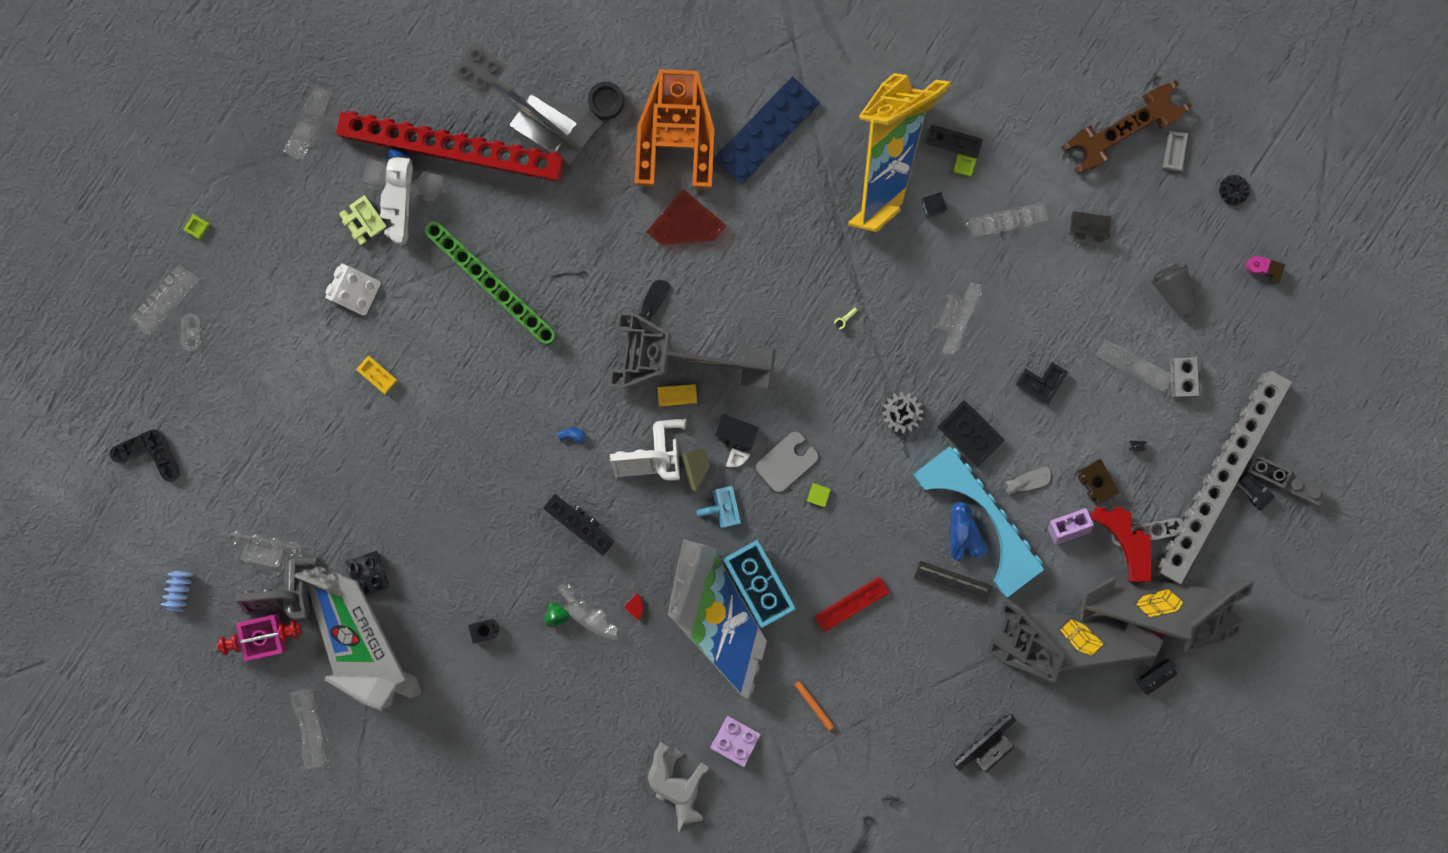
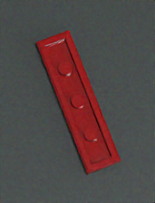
[814,576,889,633]

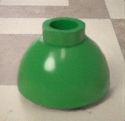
[545,602,571,627]

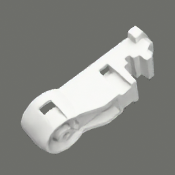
[380,157,413,245]

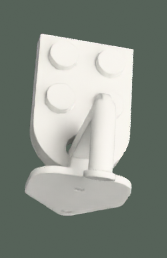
[610,419,687,481]

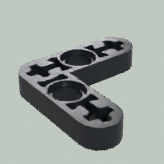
[110,429,180,481]

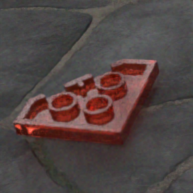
[646,189,727,245]

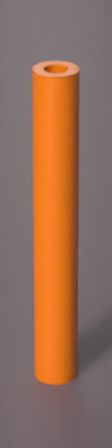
[794,680,835,731]

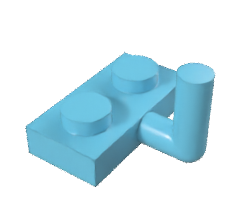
[696,486,741,528]

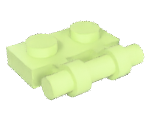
[339,195,387,245]

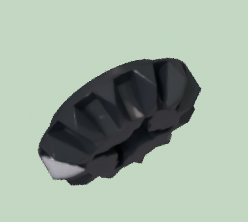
[1219,175,1250,205]

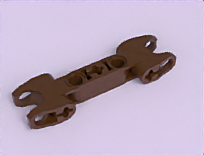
[1061,80,1192,174]

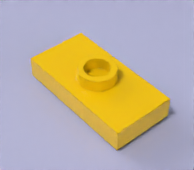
[356,355,398,395]
[657,384,697,407]

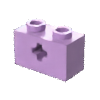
[1048,508,1094,545]

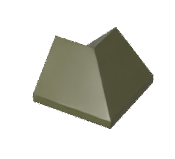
[682,448,710,491]

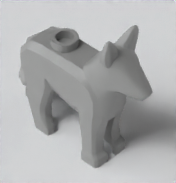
[648,742,709,832]

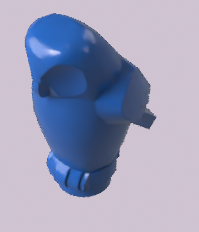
[949,502,988,561]

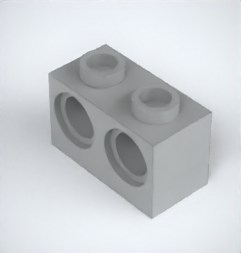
[1170,357,1202,398]

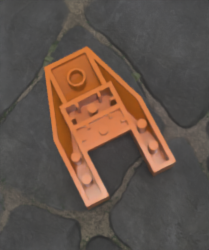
[635,69,714,190]

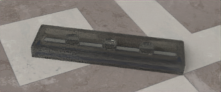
[914,561,993,604]

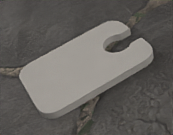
[756,432,818,492]

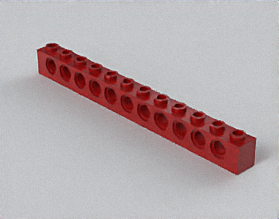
[336,110,565,183]

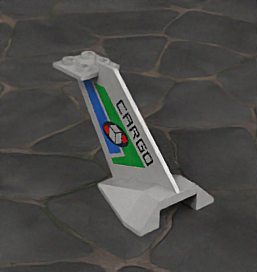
[295,567,421,710]

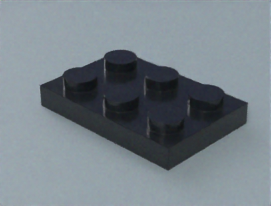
[937,400,1005,468]

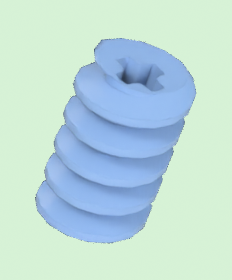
[161,570,193,612]

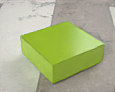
[953,153,976,177]
[183,214,211,240]
[807,483,831,507]

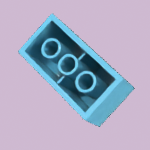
[723,540,795,628]

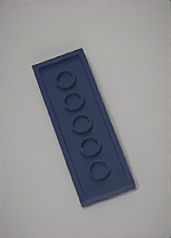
[714,76,820,185]

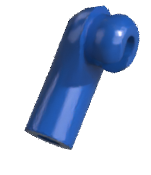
[557,427,586,444]

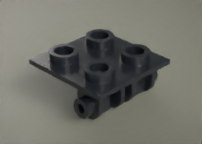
[346,551,389,595]

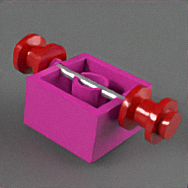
[217,614,302,661]

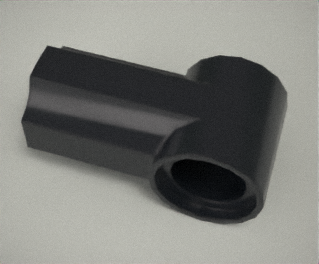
[1236,472,1275,511]

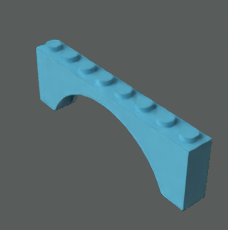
[912,447,1044,598]

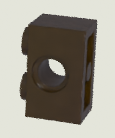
[1077,459,1120,504]

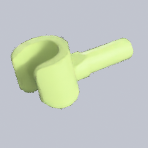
[834,308,858,329]

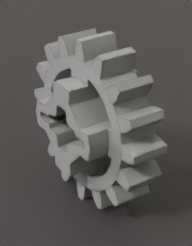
[881,392,924,433]

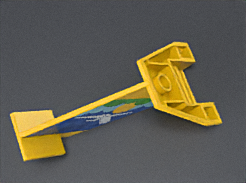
[848,73,951,232]

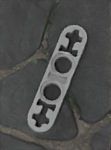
[1110,518,1184,546]

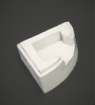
[726,448,750,467]

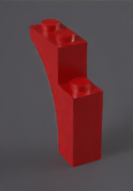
[1089,507,1151,581]

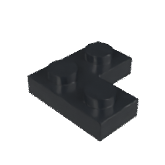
[1015,362,1068,405]

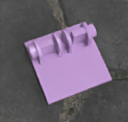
[710,716,761,767]

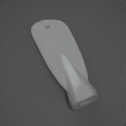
[1004,467,1051,495]

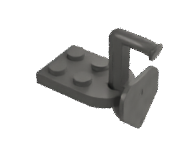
[236,556,319,620]

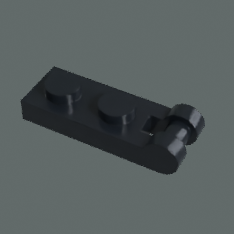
[926,125,983,158]

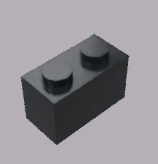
[715,414,759,451]

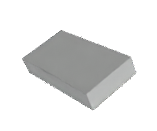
[1162,130,1188,172]

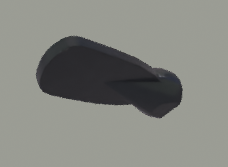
[638,280,670,322]

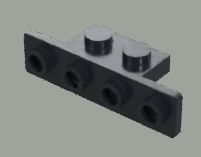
[543,494,615,556]
[954,714,1017,773]

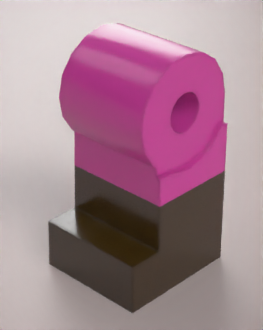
[1245,256,1285,285]

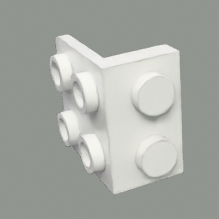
[325,263,380,315]

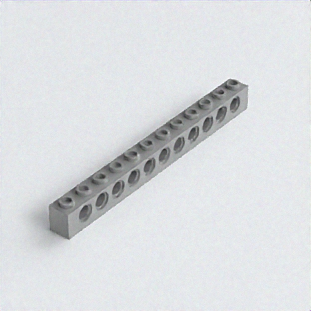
[1156,371,1292,584]

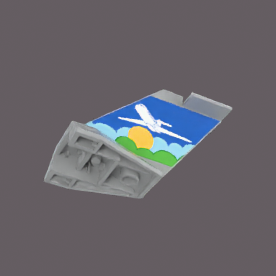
[668,539,767,699]

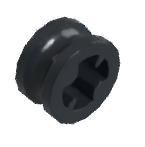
[1129,441,1147,451]

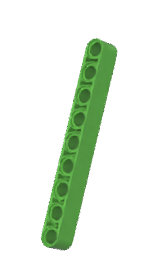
[425,222,556,345]

